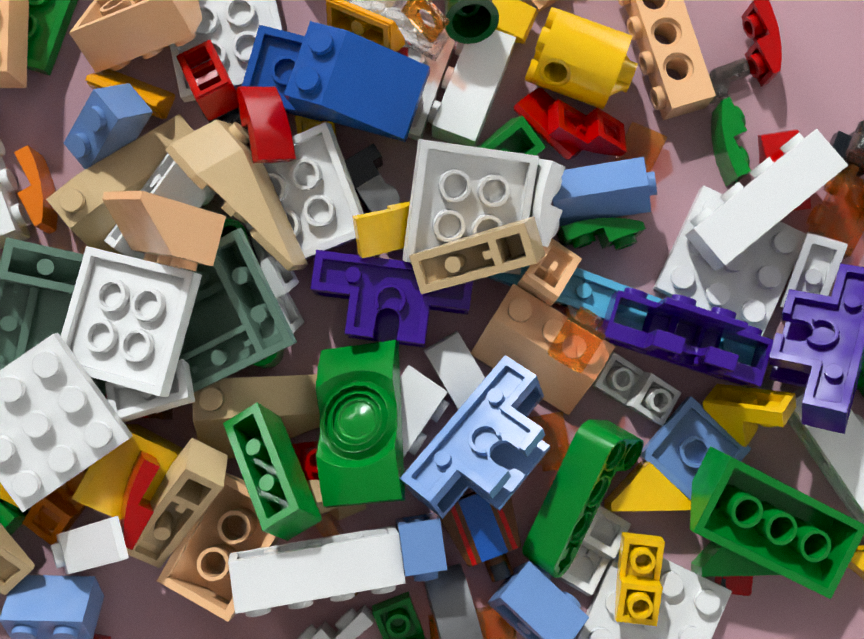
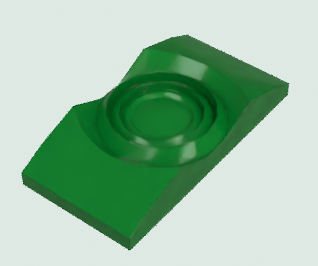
[315,340,405,508]

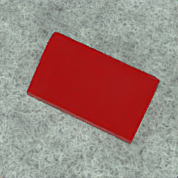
[513,88,582,160]

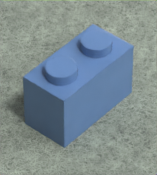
[63,83,153,169]
[395,513,447,582]
[487,561,589,639]
[0,575,104,639]

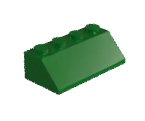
[690,446,864,599]

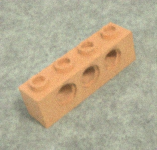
[618,0,716,120]

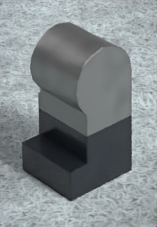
[345,143,401,213]

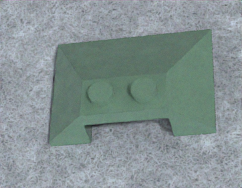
[179,228,297,392]
[0,237,107,396]

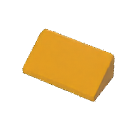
[326,0,405,52]
[85,69,175,119]

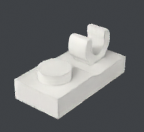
[780,232,848,308]
[105,359,195,422]

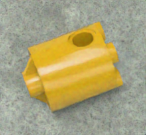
[524,7,638,109]

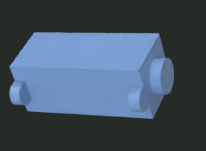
[552,157,657,226]

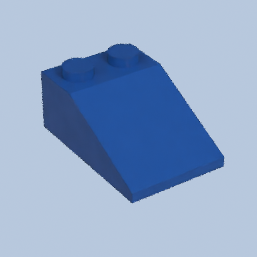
[284,21,431,142]

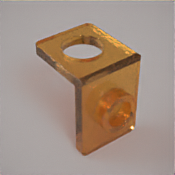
[401,0,449,43]
[548,305,606,373]

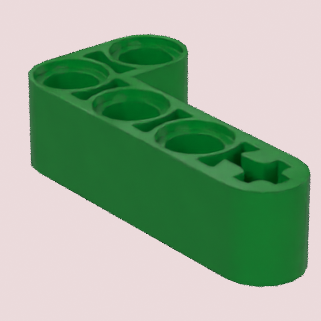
[522,419,644,578]

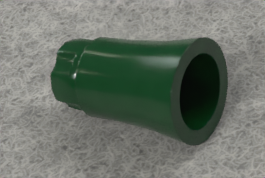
[444,0,499,44]

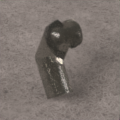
[709,58,750,105]

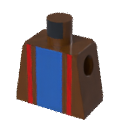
[438,492,521,582]

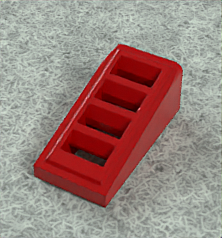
[176,40,239,120]

